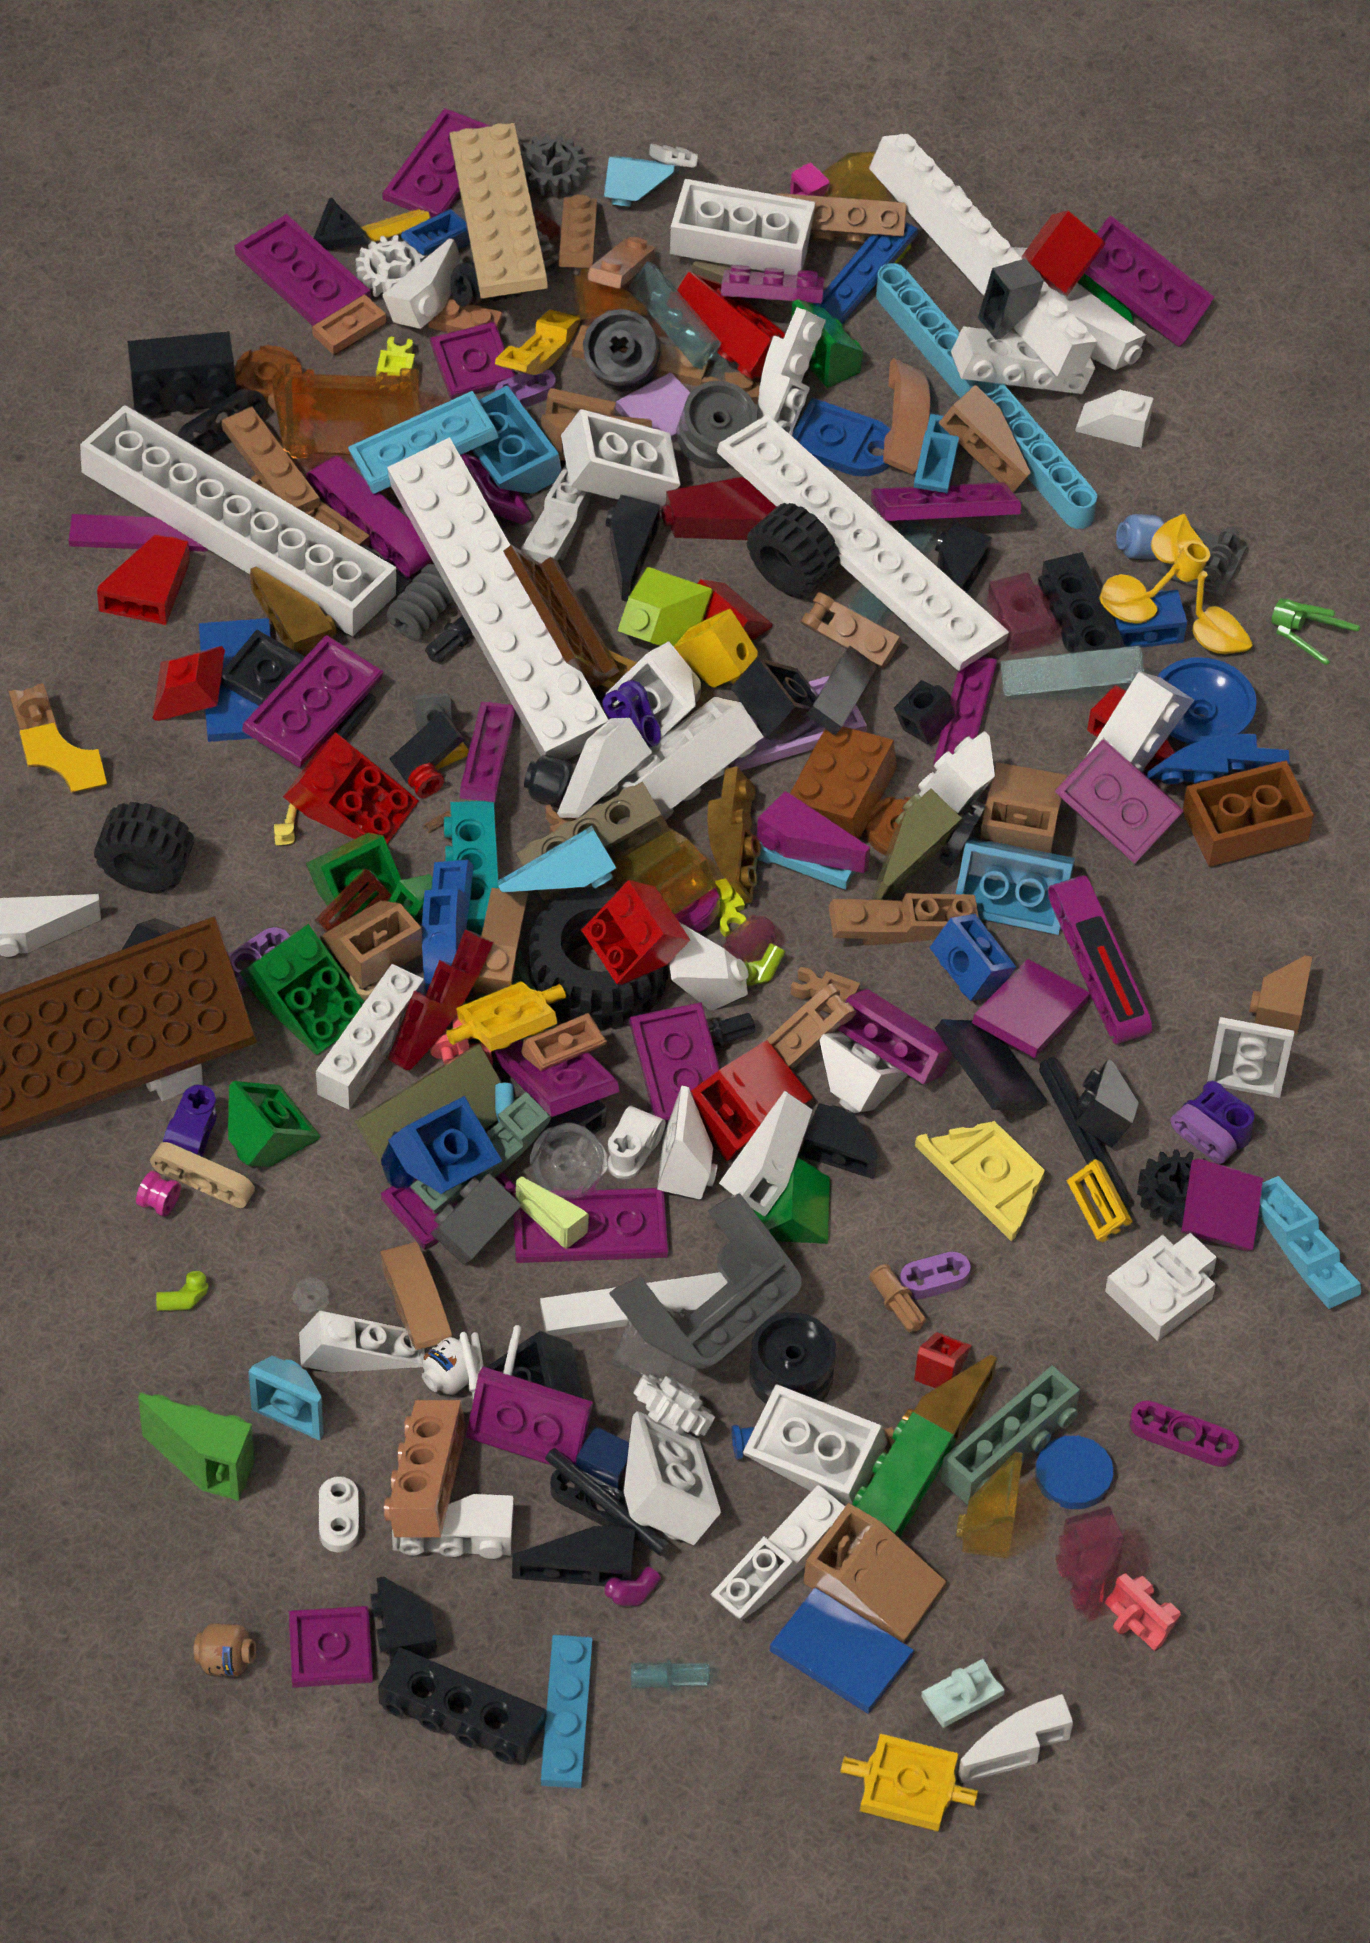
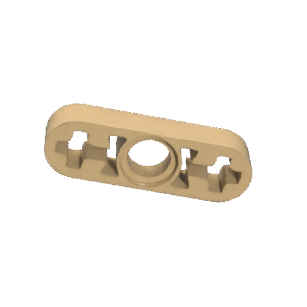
[150,1142,255,1208]

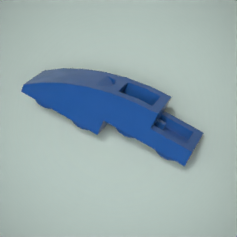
[1148,734,1290,785]
[422,860,474,1006]

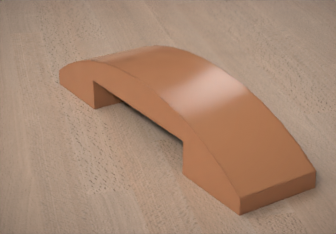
[883,358,930,475]

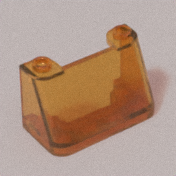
[272,363,420,458]

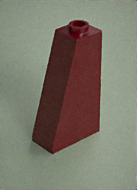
[661,476,777,540]

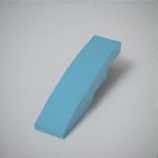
[1258,1176,1361,1309]

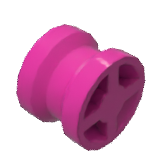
[136,1170,181,1217]

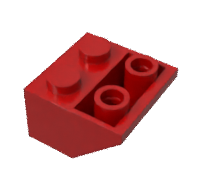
[582,880,690,985]

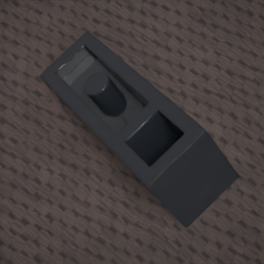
[606,495,660,602]
[512,1524,635,1587]

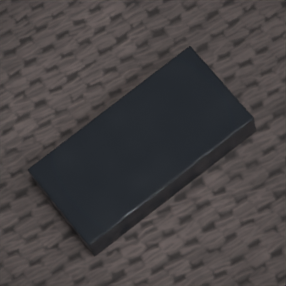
[389,712,465,785]

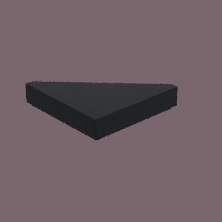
[313,198,371,249]

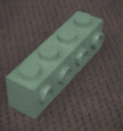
[941,1365,1080,1506]

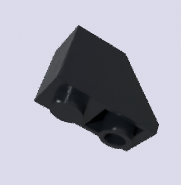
[1075,1059,1139,1147]
[370,1577,437,1663]

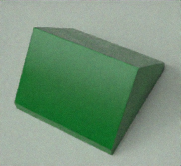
[753,1157,830,1244]

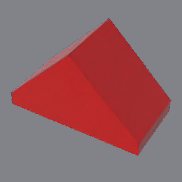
[914,1332,972,1389]

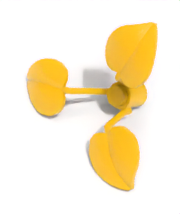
[1099,514,1253,654]

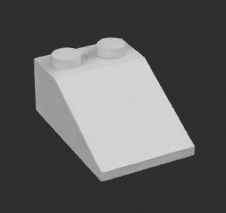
[1207,1017,1294,1098]
[743,1384,887,1507]
[624,1411,721,1545]

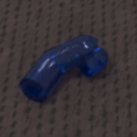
[380,1131,414,1189]

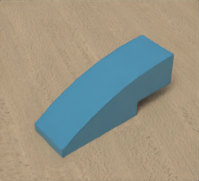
[914,414,960,493]

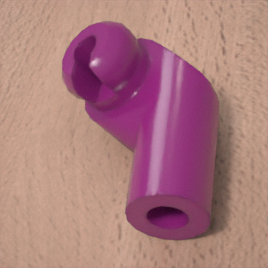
[604,1567,661,1606]

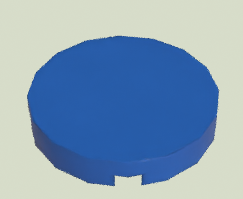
[1035,1436,1113,1509]

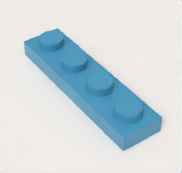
[541,1635,592,1788]

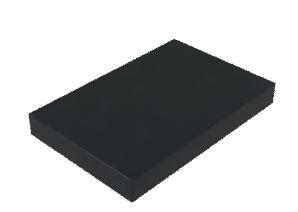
[935,1019,1047,1111]

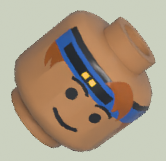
[194,1623,256,1676]

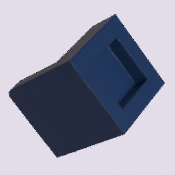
[577,1426,629,1490]

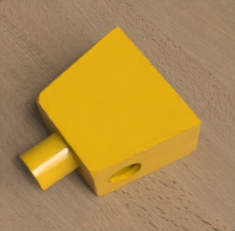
[673,608,758,688]

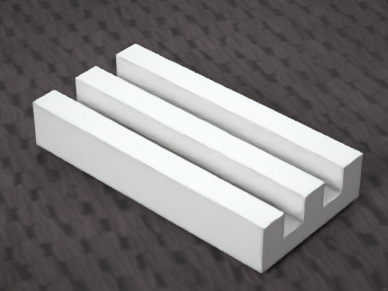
[649,144,698,168]

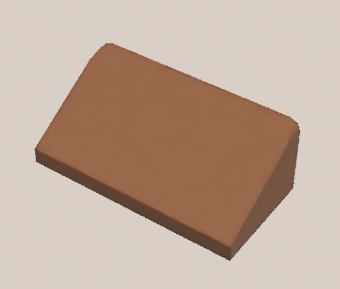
[521,1013,607,1071]

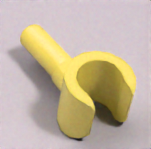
[274,803,297,846]

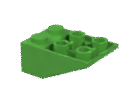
[138,1393,255,1501]

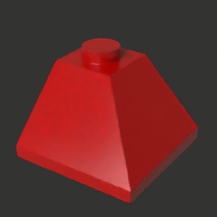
[152,646,225,721]

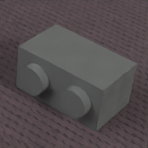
[430,1174,521,1264]

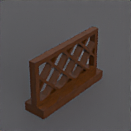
[503,545,619,690]

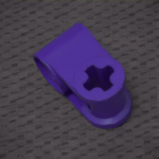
[603,680,661,747]
[1183,1081,1254,1149]
[163,1085,217,1157]

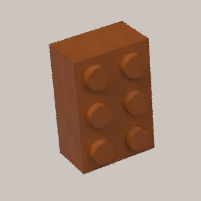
[790,726,897,840]
[1183,760,1314,867]

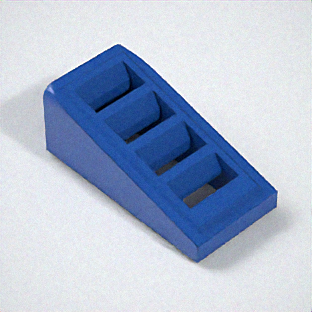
[401,209,470,256]

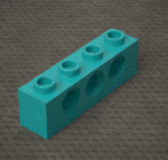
[444,801,499,936]

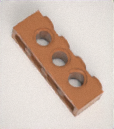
[384,1400,467,1538]

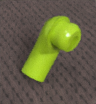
[156,1271,209,1311]

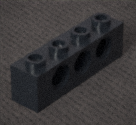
[1038,552,1130,687]
[378,1647,545,1765]

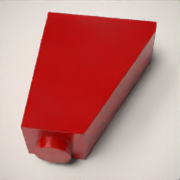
[97,534,190,625]

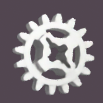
[356,235,427,297]
[633,1374,715,1436]

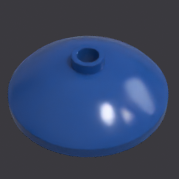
[1157,657,1256,744]

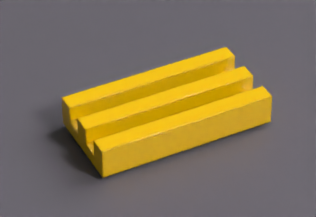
[360,209,430,242]
[1066,1159,1133,1243]

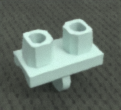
[921,1659,1005,1728]

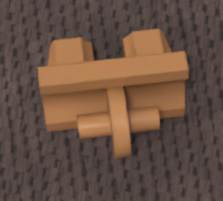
[9,683,59,732]

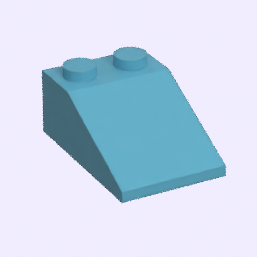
[497,826,616,892]

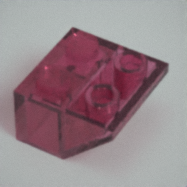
[1056,1506,1124,1622]

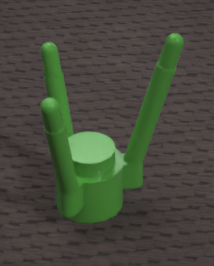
[1271,598,1360,665]

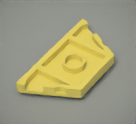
[915,1121,1045,1241]

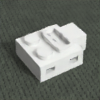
[1105,1233,1217,1341]

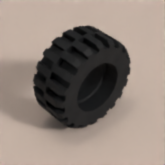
[529,887,668,1029]

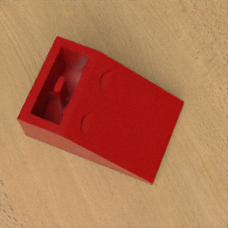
[283,732,419,843]
[690,1040,813,1162]

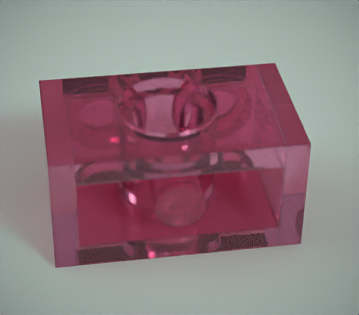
[987,572,1056,655]

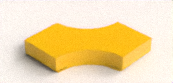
[19,722,107,793]

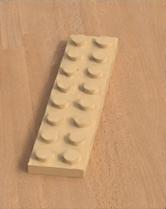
[450,123,548,298]

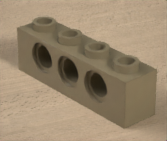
[516,781,670,901]

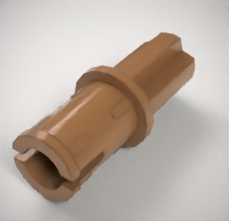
[869,1264,926,1332]

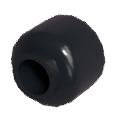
[524,755,574,806]

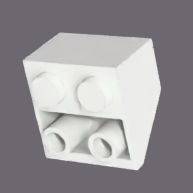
[918,731,995,818]

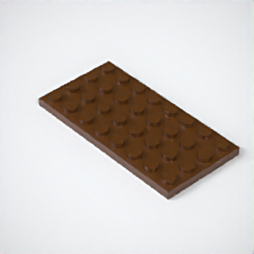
[0,916,257,1137]

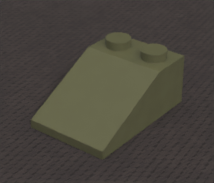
[871,788,962,900]

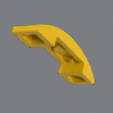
[495,309,580,375]

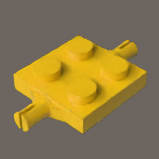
[446,981,566,1051]
[840,1734,978,1832]

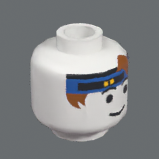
[422,1337,480,1395]

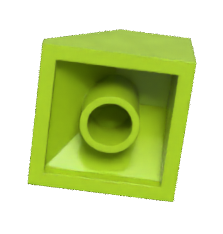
[617,567,714,646]

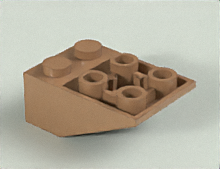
[980,762,1067,853]
[804,1503,946,1643]

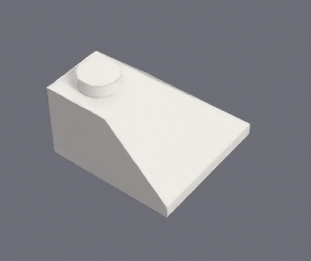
[606,641,695,738]
[669,922,748,1010]
[820,1032,908,1113]
[657,1086,717,1200]

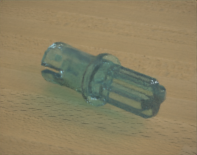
[631,1659,710,1691]

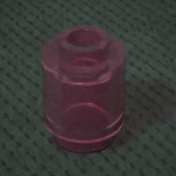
[722,915,776,963]

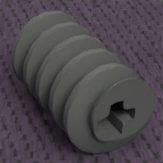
[386,564,454,641]

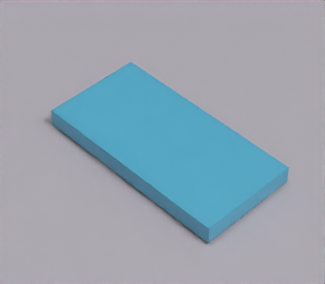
[348,391,499,494]

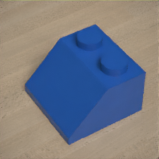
[388,1096,502,1194]

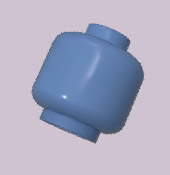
[1116,514,1164,560]

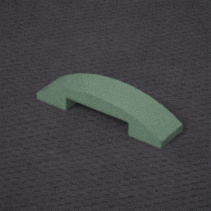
[411,1092,551,1214]

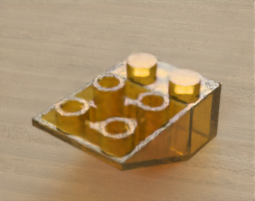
[611,828,717,915]

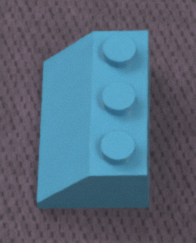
[472,385,561,494]
[956,837,1075,935]

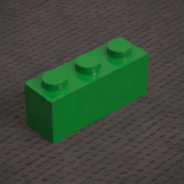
[852,1412,956,1539]

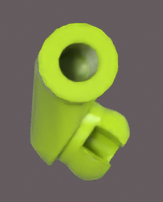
[744,944,786,986]

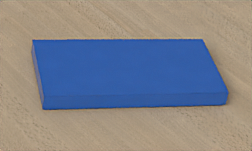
[199,618,270,742]

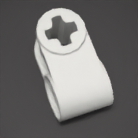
[607,1106,666,1179]

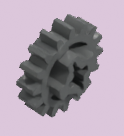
[520,133,587,196]

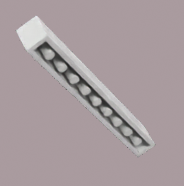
[869,134,1097,377]

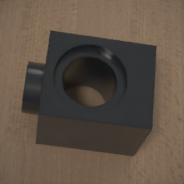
[894,679,956,744]

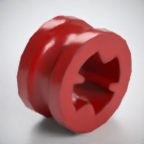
[408,763,444,799]

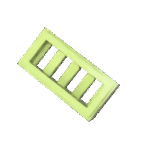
[516,1177,589,1249]

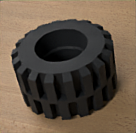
[746,503,840,598]
[94,802,194,893]

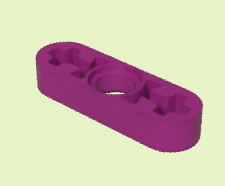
[1130,1400,1239,1467]

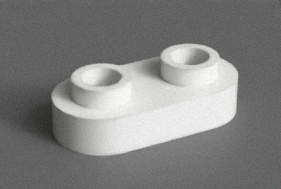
[319,1477,359,1552]

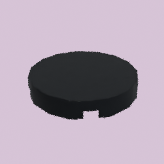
[939,799,986,867]

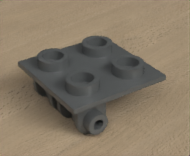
[1158,526,1247,597]

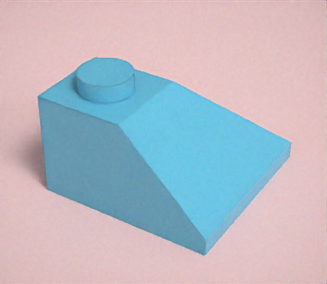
[604,156,680,207]
[249,1355,324,1440]

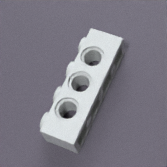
[951,326,1095,394]
[316,964,424,1110]

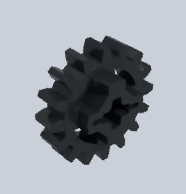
[1137,1149,1207,1228]

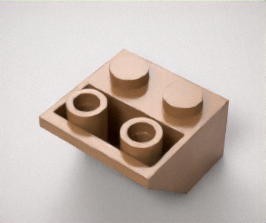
[320,901,422,989]

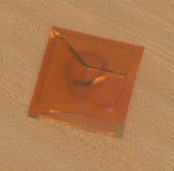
[573,268,647,319]

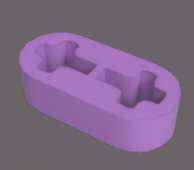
[495,369,555,408]
[1171,1104,1237,1164]
[900,1252,971,1299]

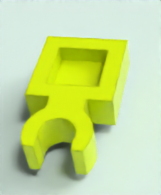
[376,336,415,385]
[712,878,748,937]

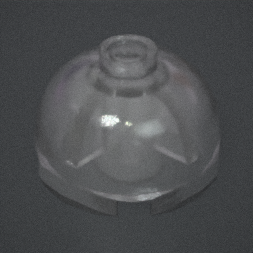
[530,1123,607,1199]

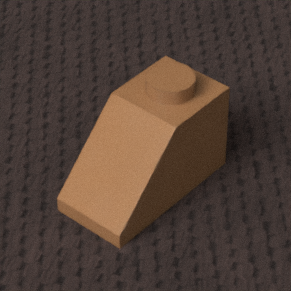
[1249,955,1312,1035]

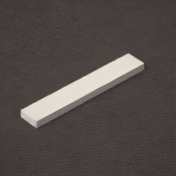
[540,1272,728,1336]

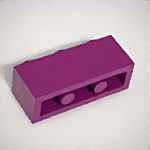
[837,989,953,1085]

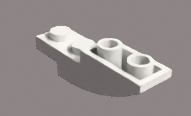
[758,307,826,436]
[521,464,593,563]
[711,1484,845,1621]

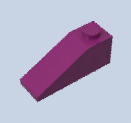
[757,791,870,873]

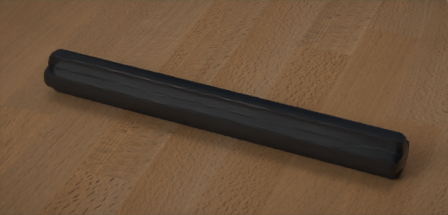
[1039,1057,1130,1212]

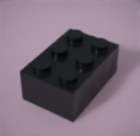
[127,331,236,416]

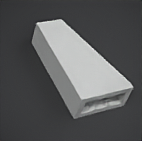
[1048,283,1146,370]

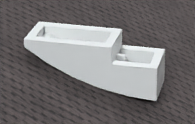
[958,1694,1073,1783]

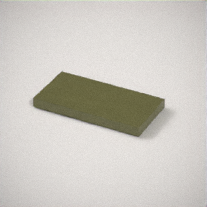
[354,1044,501,1185]

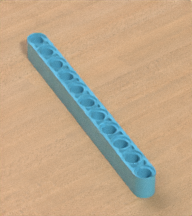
[876,263,1097,529]

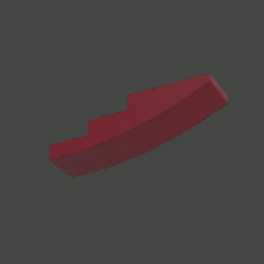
[388,929,494,1071]

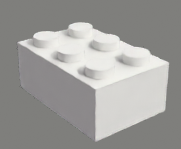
[561,409,680,510]

